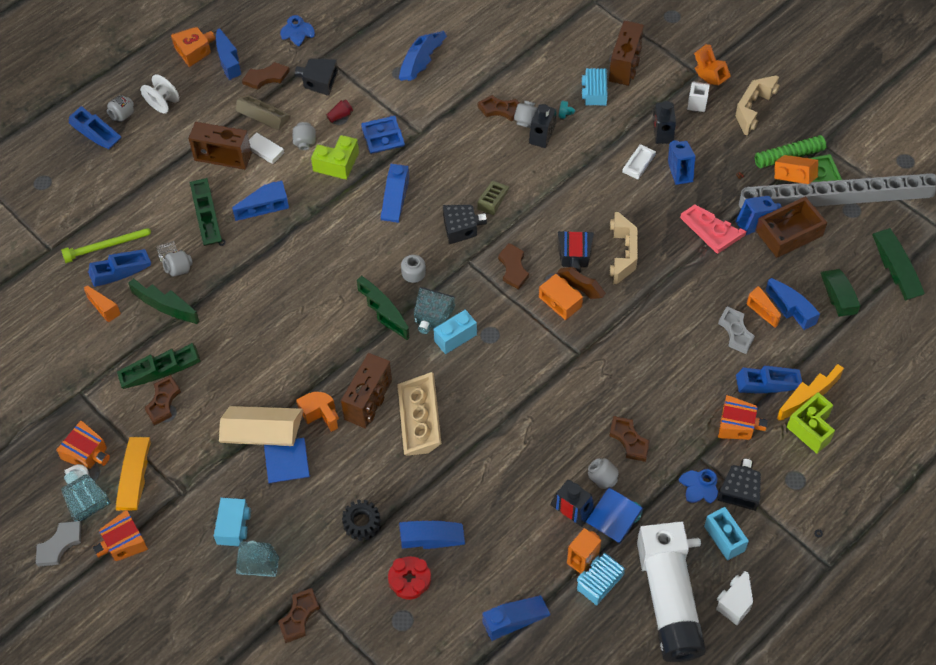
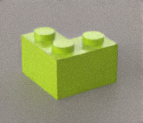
[311,135,359,180]
[787,392,835,454]

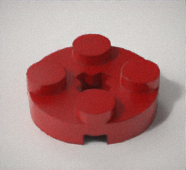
[388,556,431,599]

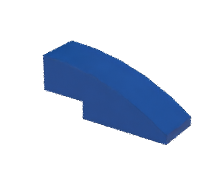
[216,28,241,81]
[69,106,121,149]
[88,249,151,287]
[766,278,820,330]
[736,366,802,393]
[399,521,465,550]

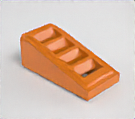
[84,286,121,322]
[747,286,781,328]

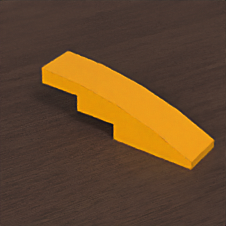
[777,364,844,421]
[116,437,151,511]

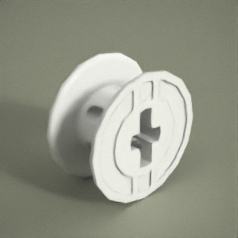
[141,75,179,113]

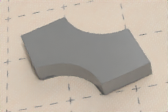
[718,306,755,354]
[36,521,82,567]

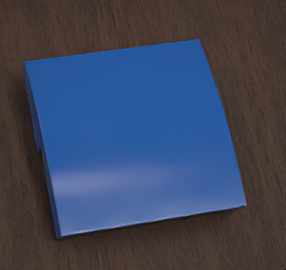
[361,116,405,154]
[264,438,310,484]
[586,488,643,544]

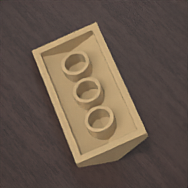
[397,372,442,456]
[219,406,303,446]

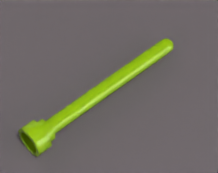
[61,228,151,263]

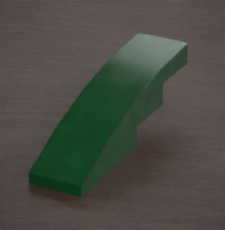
[189,178,222,246]
[872,228,925,301]
[357,275,409,340]
[128,278,200,324]
[117,343,201,389]

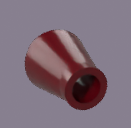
[326,99,353,123]

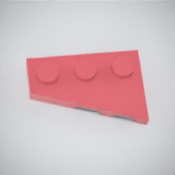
[680,205,746,254]

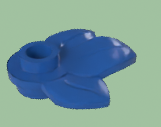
[281,15,315,46]
[679,469,718,504]

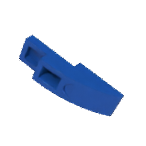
[399,31,447,81]

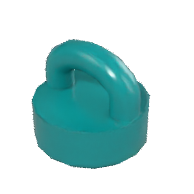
[558,101,575,119]

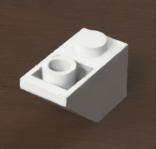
[687,81,709,112]
[716,571,753,625]

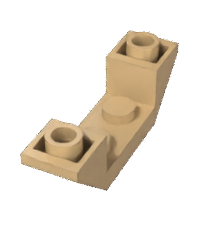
[735,76,780,136]
[610,212,638,284]

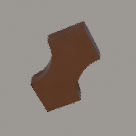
[242,62,290,90]
[477,95,519,122]
[498,243,529,290]
[557,267,606,299]
[144,375,181,426]
[609,416,650,462]
[278,588,320,643]

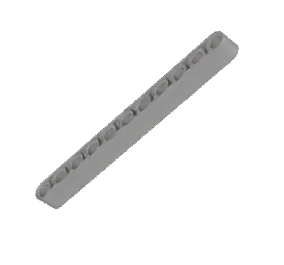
[739,174,936,208]

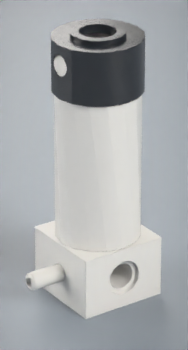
[637,521,706,662]

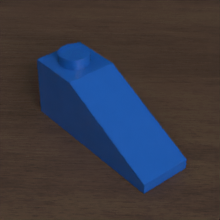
[381,164,410,223]
[232,181,289,221]
[482,596,550,641]

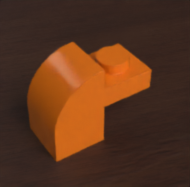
[694,44,731,85]
[296,392,339,432]

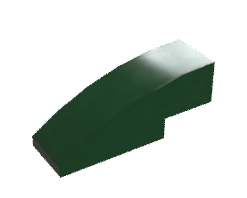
[821,269,860,317]

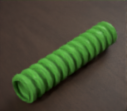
[755,135,826,169]

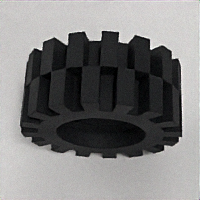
[342,500,381,541]

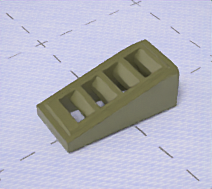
[477,181,509,215]

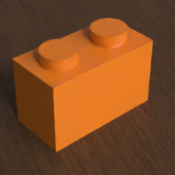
[775,155,818,184]
[539,274,583,320]
[567,528,602,574]

